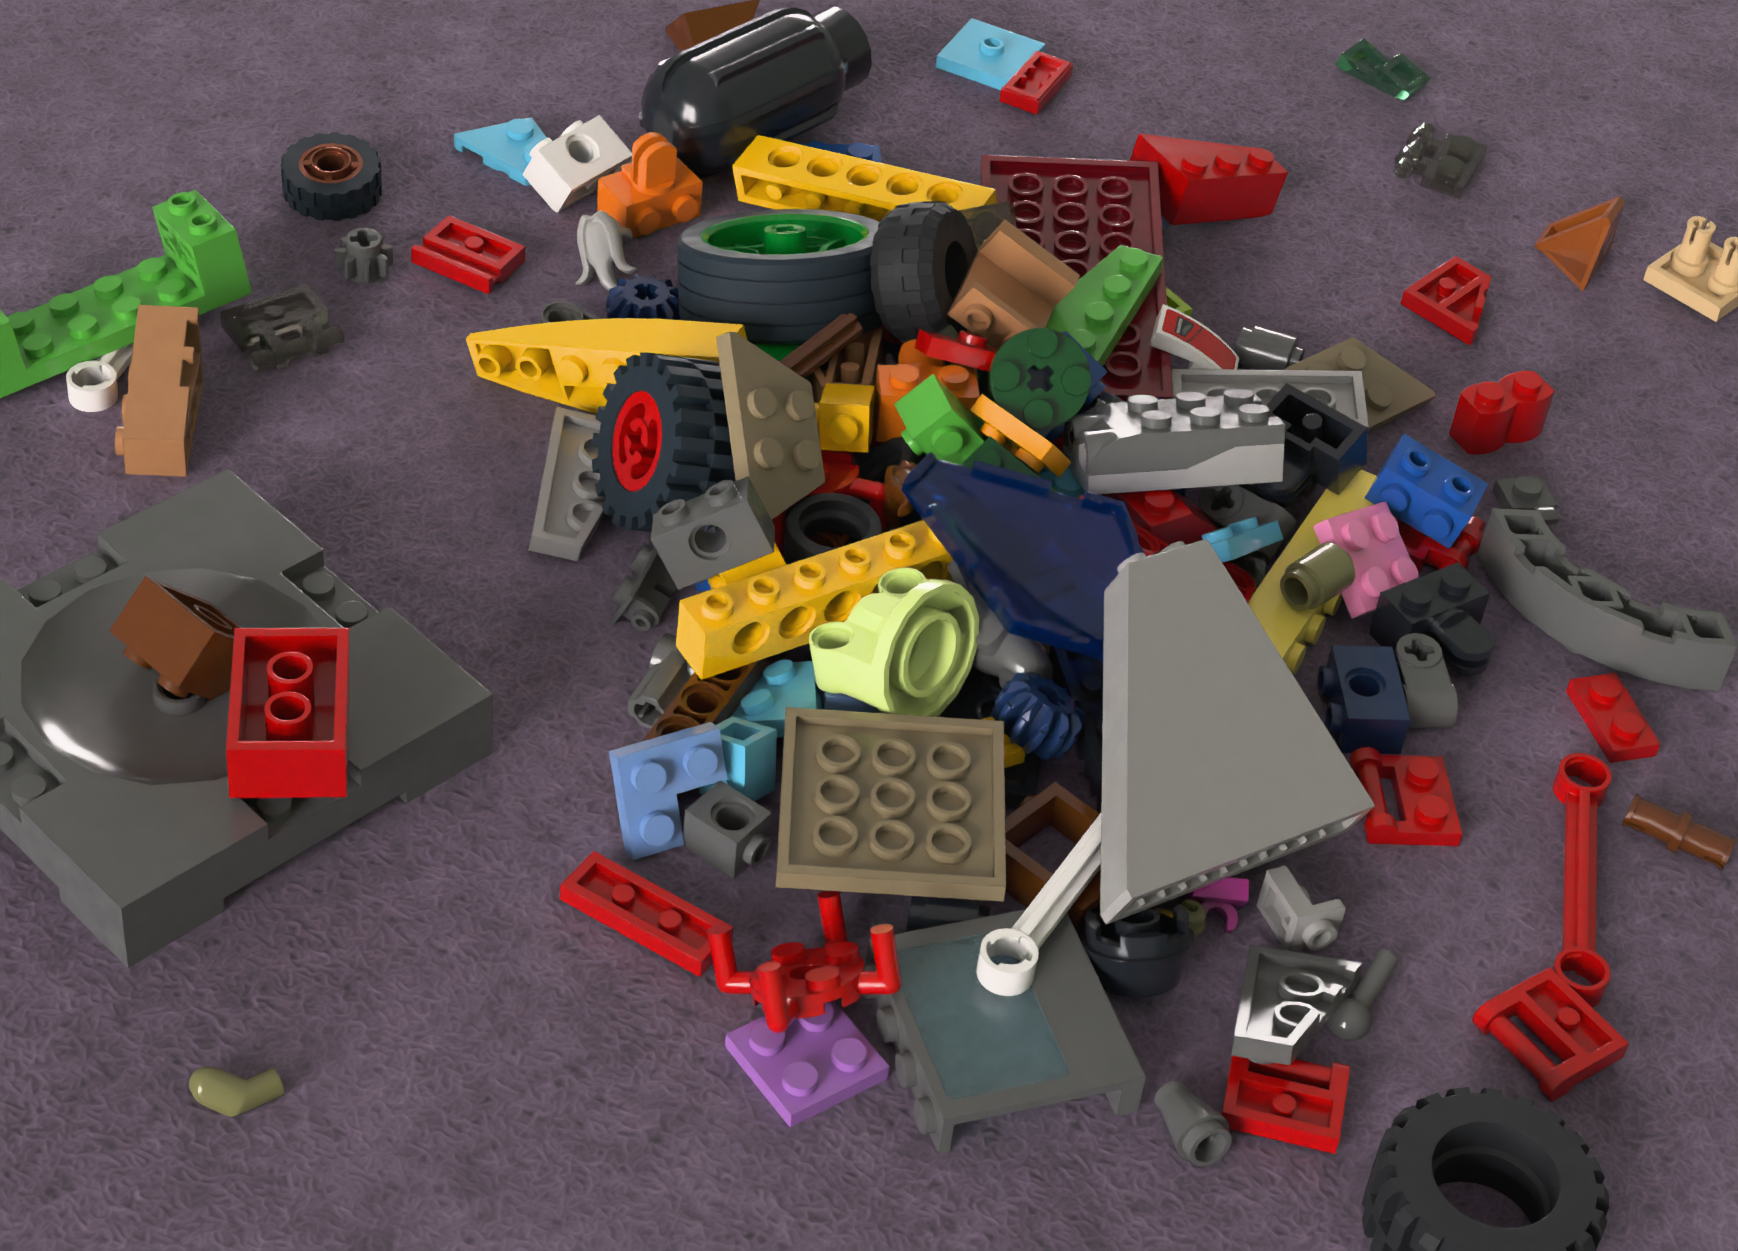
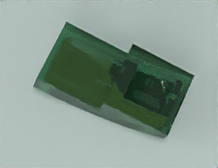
[1335,38,1431,100]

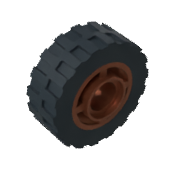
[280,132,382,221]

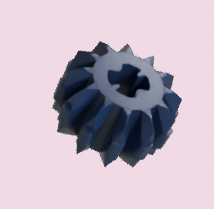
[606,273,681,320]
[991,672,1087,760]

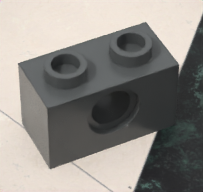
[651,476,775,590]

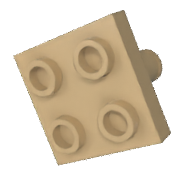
[1643,216,1738,322]

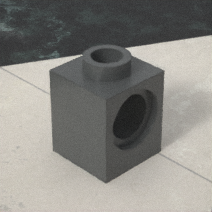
[683,781,772,879]

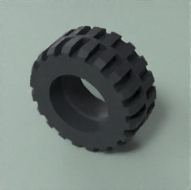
[1362,1087,1610,1251]

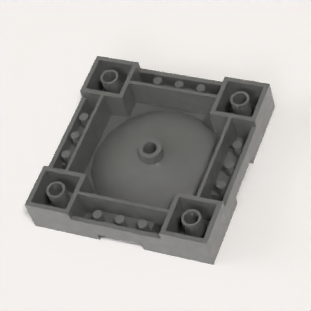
[0,469,493,968]

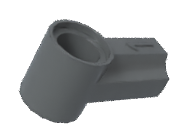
[628,633,695,729]

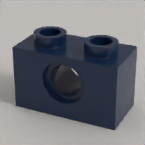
[1317,645,1410,754]

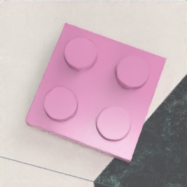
[1313,501,1418,619]

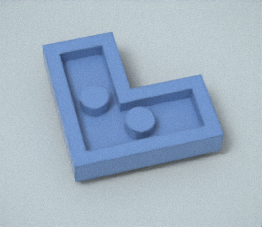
[609,722,727,860]

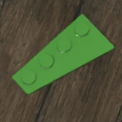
[1045,245,1163,366]

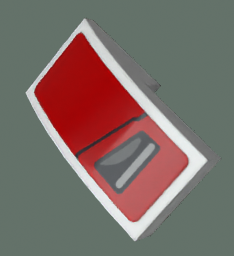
[1150,304,1239,370]

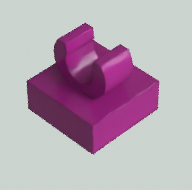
[1185,877,1249,934]

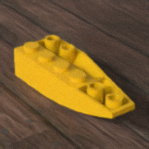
[466,318,747,414]

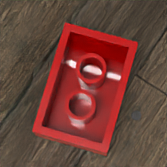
[226,628,350,798]

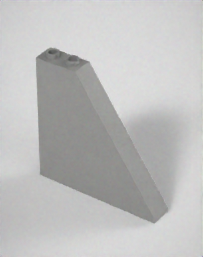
[1100,539,1375,925]

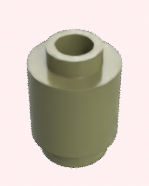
[1280,542,1355,610]

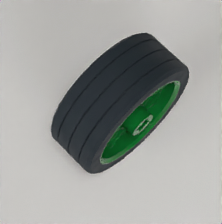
[676,209,882,344]

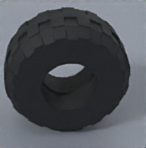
[870,201,978,343]

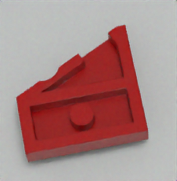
[1401,256,1492,346]

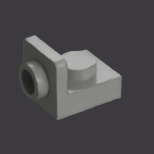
[1256,865,1346,952]

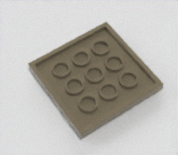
[776,707,1006,902]

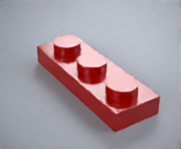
[560,851,734,977]

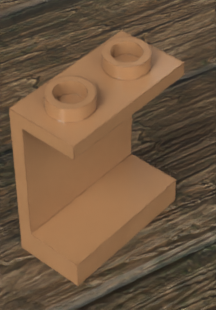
[947,220,1080,349]

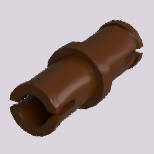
[1622,794,1737,870]

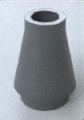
[1154,1080,1232,1166]

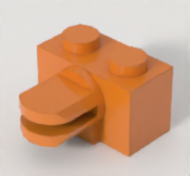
[597,132,703,238]
[874,339,980,442]

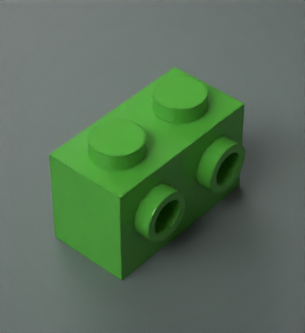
[894,374,988,481]

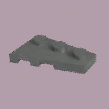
[1231,945,1362,1065]

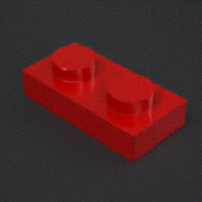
[1566,673,1661,763]

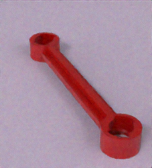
[1552,753,1612,1007]

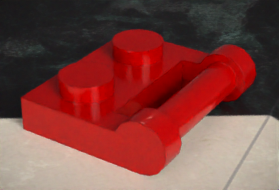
[1349,747,1462,846]
[1472,967,1629,1102]
[1221,1053,1350,1154]

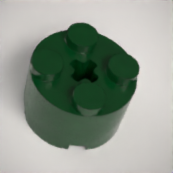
[988,328,1091,429]

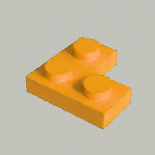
[970,394,1071,478]

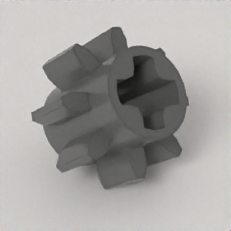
[335,228,393,284]

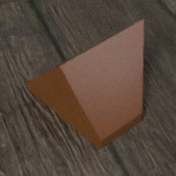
[1534,196,1625,292]

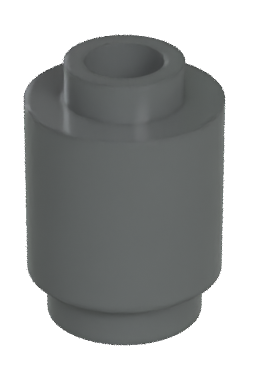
[1234,326,1305,370]

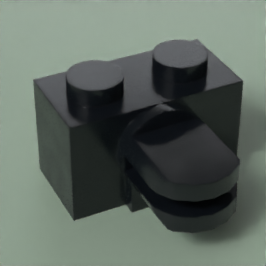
[1255,383,1368,507]
[1369,563,1496,676]

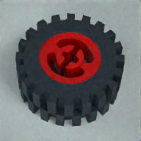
[592,352,736,532]

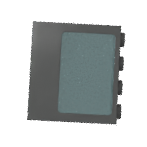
[864,909,1146,1154]

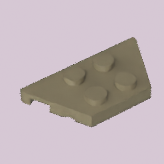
[716,332,825,520]
[1285,337,1436,433]

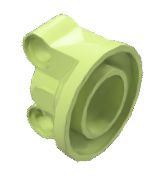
[809,568,979,717]

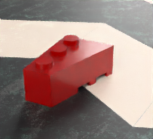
[1129,133,1288,225]

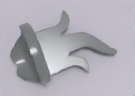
[575,210,638,291]

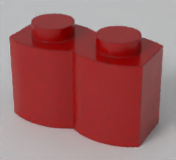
[1449,370,1555,455]

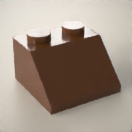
[109,576,242,700]

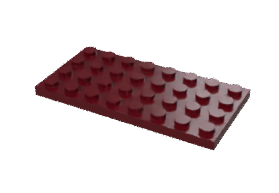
[981,155,1173,408]

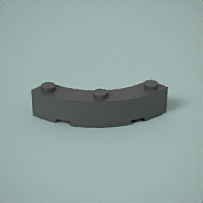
[1477,508,1738,691]

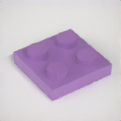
[725,1001,890,1127]

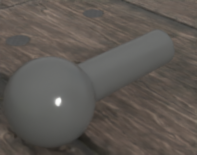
[1326,949,1399,1040]

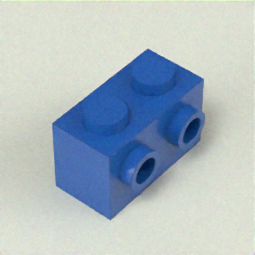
[1365,434,1488,549]

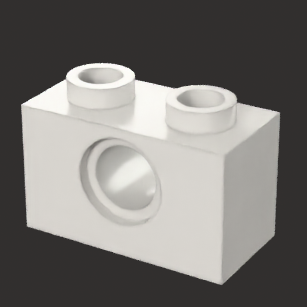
[523,115,632,213]

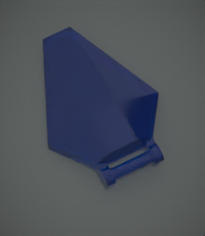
[901,452,1145,662]

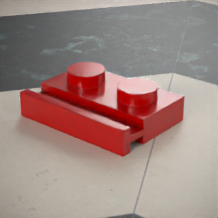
[411,215,526,294]

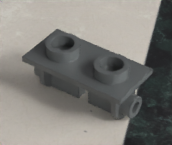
[609,543,676,631]

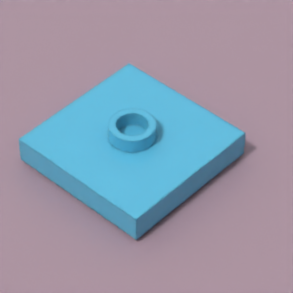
[935,18,1045,90]

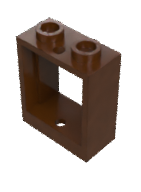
[1005,782,1101,939]

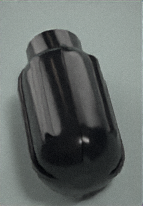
[639,7,872,179]

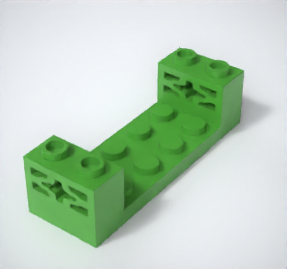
[0,190,252,398]

